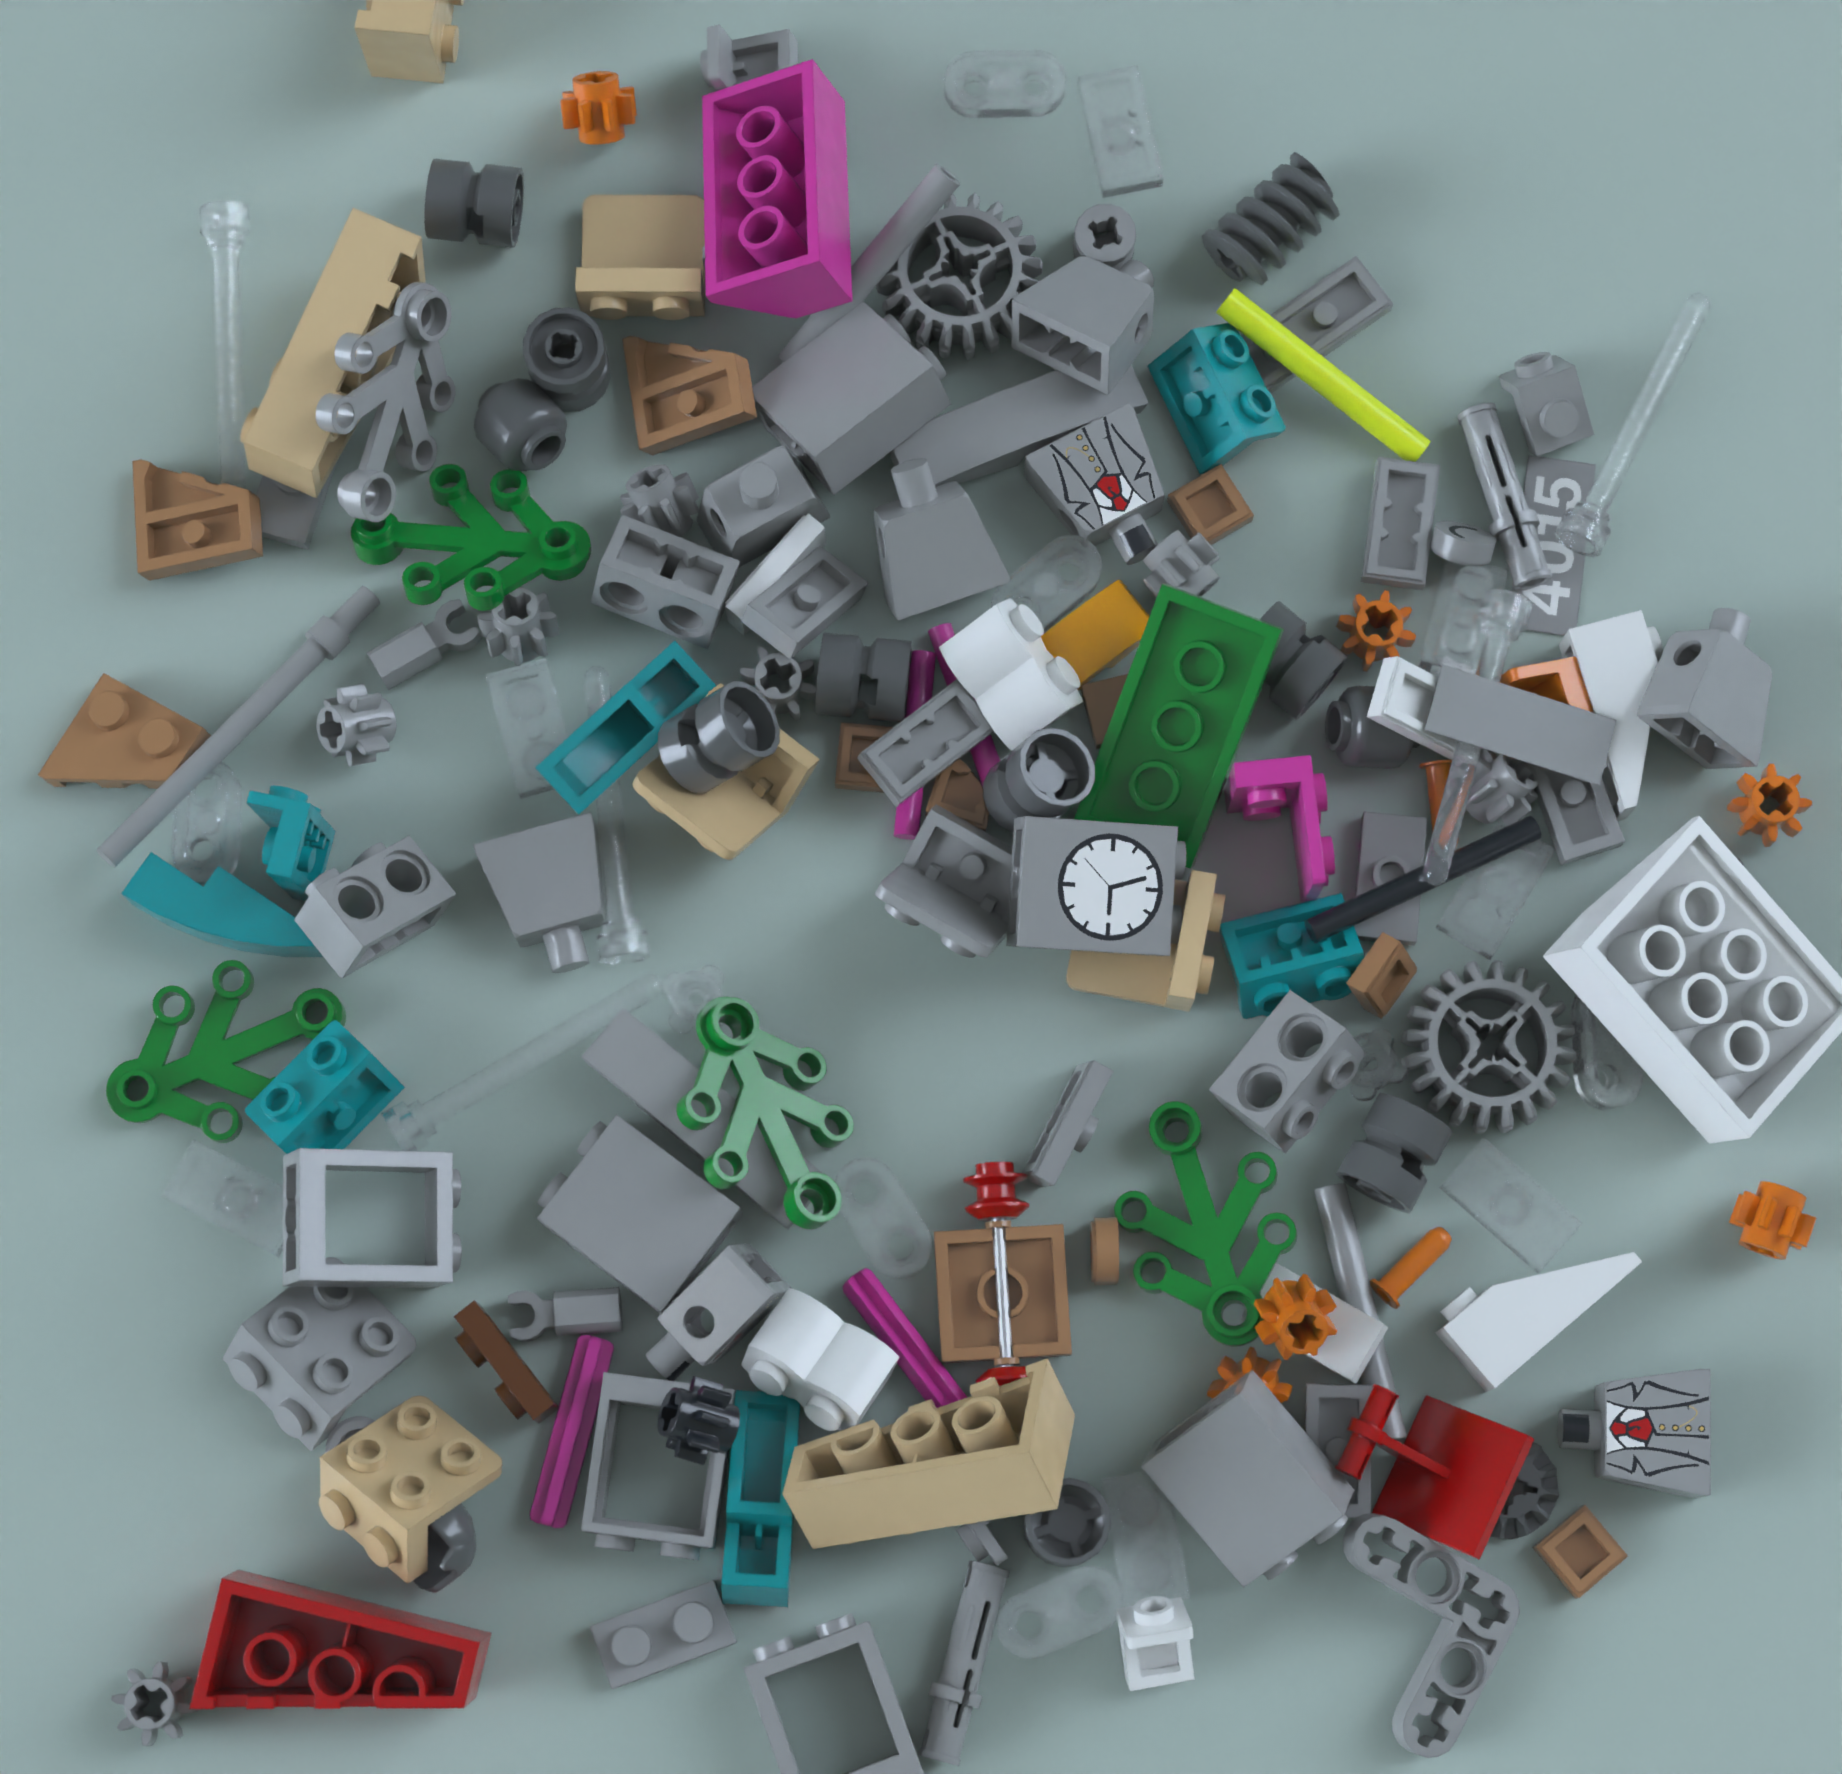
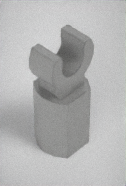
[367,599,482,690]
[508,1287,623,1342]

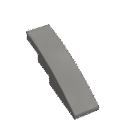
[889,365,1148,487]
[581,1008,823,1230]

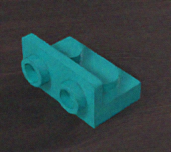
[1147,323,1286,474]
[246,785,336,901]
[1219,893,1364,1019]
[245,1020,405,1154]

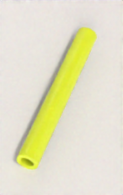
[1215,288,1431,462]

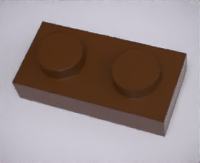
[454,1300,558,1424]

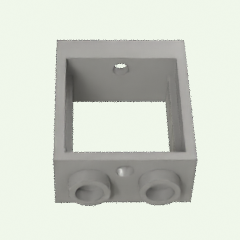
[283,1148,462,1288]
[581,1372,736,1560]
[744,1613,924,1774]

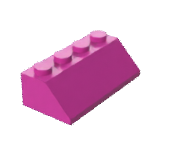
[702,59,853,319]

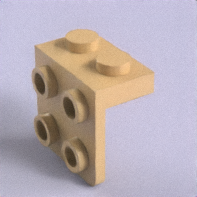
[575,195,705,320]
[632,683,820,860]
[1066,870,1226,1012]
[319,1396,502,1584]

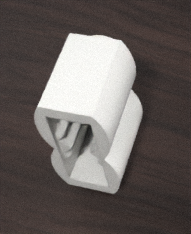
[939,598,1083,751]
[741,1288,899,1431]

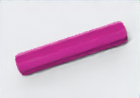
[842,1268,967,1408]
[529,1335,614,1528]

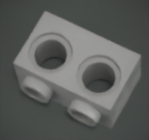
[591,515,740,649]
[294,836,457,979]
[1209,990,1366,1154]

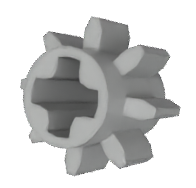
[620,465,699,537]
[1143,530,1220,598]
[477,586,559,666]
[740,646,816,721]
[317,684,396,766]
[1459,749,1538,826]
[111,1662,198,1746]

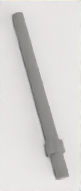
[96,586,380,868]

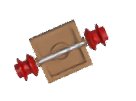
[934,1161,1072,1386]

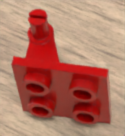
[1335,1384,1534,1560]

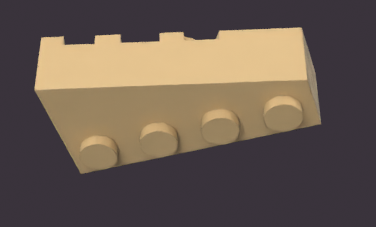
[354,0,465,84]
[240,208,426,499]
[782,1358,1075,1549]

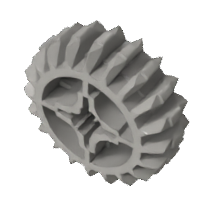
[876,193,1043,360]
[1401,960,1576,1134]

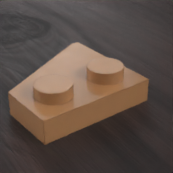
[622,336,757,455]
[132,459,263,581]
[38,673,211,789]

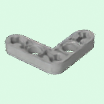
[1343,1513,1520,1758]

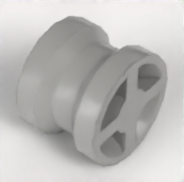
[1073,204,1136,270]

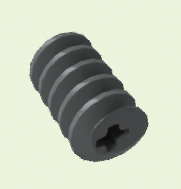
[1202,152,1340,285]

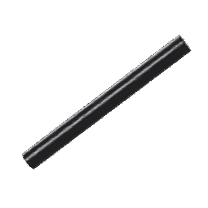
[1305,816,1542,943]

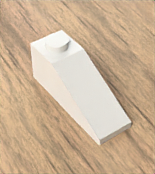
[1559,610,1663,821]
[1435,1252,1642,1392]

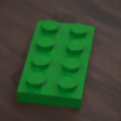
[1074,584,1284,869]

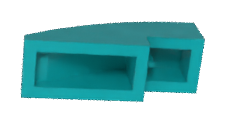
[535,640,717,815]
[121,852,324,958]
[721,1390,801,1607]

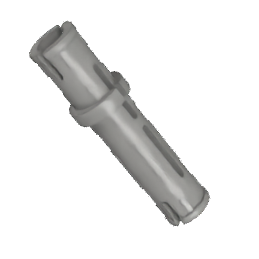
[1457,403,1552,591]
[918,1560,1010,1766]

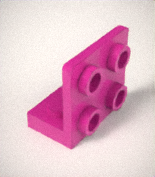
[1224,755,1335,903]

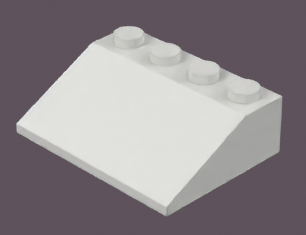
[1543,816,1842,1144]

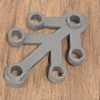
[316,282,455,522]

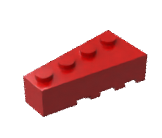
[189,1569,492,1709]

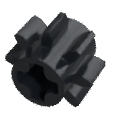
[657,1376,740,1465]

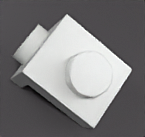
[1116,1596,1195,1691]

